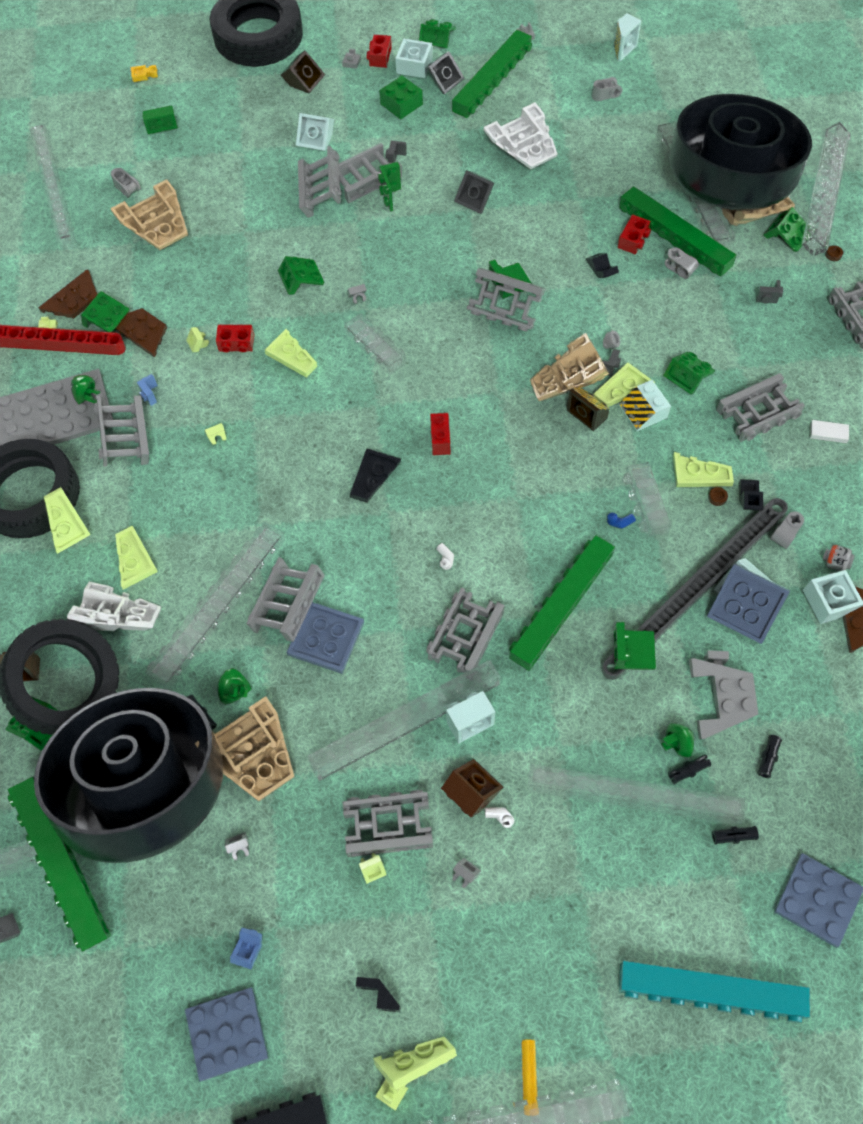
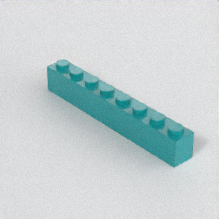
[619,961,810,1023]

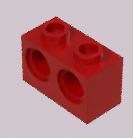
[367,34,392,68]
[618,215,651,255]
[216,325,255,353]
[430,413,451,456]

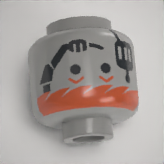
[823,545,855,572]

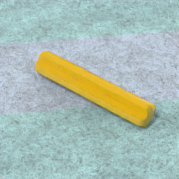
[522,1039,538,1116]

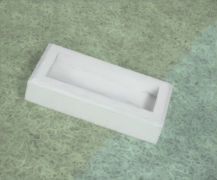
[810,420,849,443]

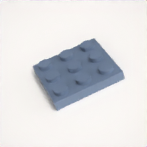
[707,563,790,644]
[286,602,364,674]
[774,853,863,948]
[185,987,269,1082]

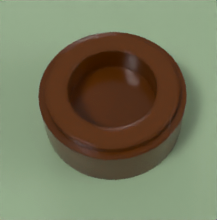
[825,245,843,262]
[708,487,728,506]

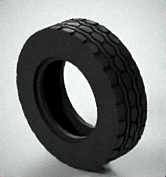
[210,0,303,67]

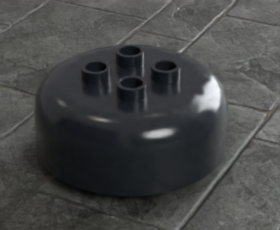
[670,94,812,211]
[34,688,223,863]

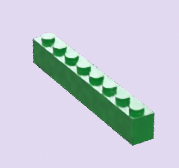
[452,30,532,118]
[619,186,737,277]
[509,535,615,671]
[7,777,111,952]

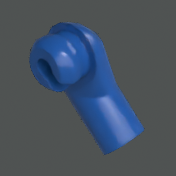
[607,513,636,529]

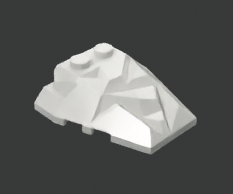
[483,102,557,169]
[67,581,161,631]

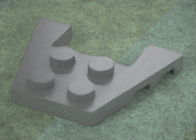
[689,658,758,739]

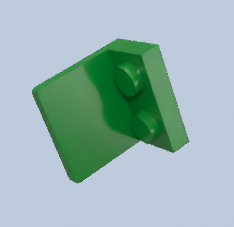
[419,19,456,48]
[142,105,178,134]
[378,162,401,212]
[763,207,812,252]
[278,256,324,295]
[489,259,532,299]
[81,291,129,332]
[663,352,715,395]
[613,622,656,670]
[5,696,57,751]

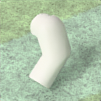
[436,543,454,570]
[485,807,514,828]

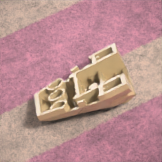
[110,179,188,250]
[717,197,795,226]
[530,333,609,401]
[195,696,294,801]

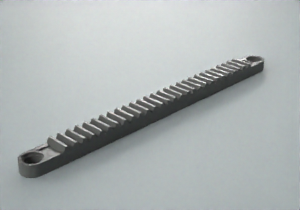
[602,498,788,680]

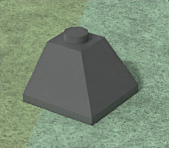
[427,51,465,94]
[454,170,494,214]

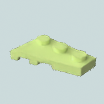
[265,329,317,378]
[593,363,655,407]
[673,452,734,487]
[44,487,90,554]
[115,526,158,590]
[373,1037,457,1090]

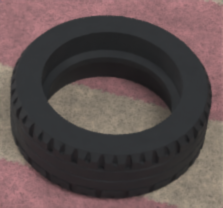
[0,439,80,538]
[0,619,119,735]

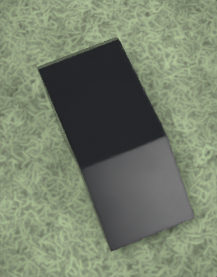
[585,253,619,278]
[739,479,764,511]
[356,977,401,1012]

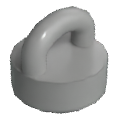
[603,330,620,349]

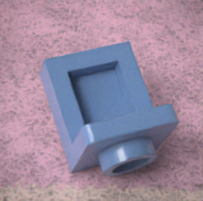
[137,374,158,406]
[230,928,262,969]

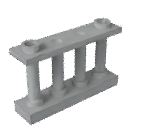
[339,143,402,203]
[298,145,342,217]
[93,396,149,467]
[246,557,325,642]

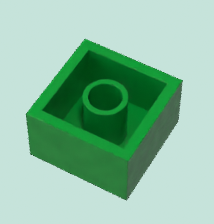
[379,75,423,119]

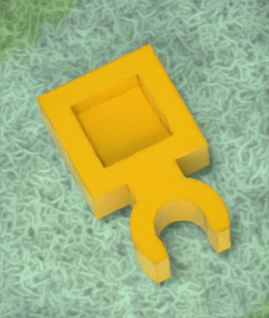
[131,65,158,82]

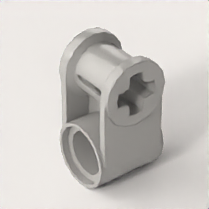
[591,77,622,101]
[111,168,141,198]
[665,248,699,279]
[770,512,804,549]

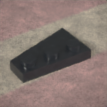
[350,449,401,503]

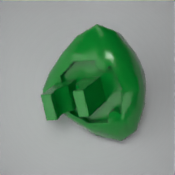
[71,375,100,405]
[217,668,252,705]
[661,723,695,757]

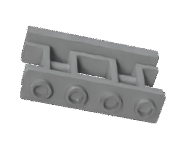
[467,268,546,331]
[829,281,863,349]
[716,373,805,442]
[426,588,505,679]
[342,790,433,857]

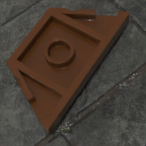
[38,269,98,319]
[115,308,167,357]
[843,586,863,653]

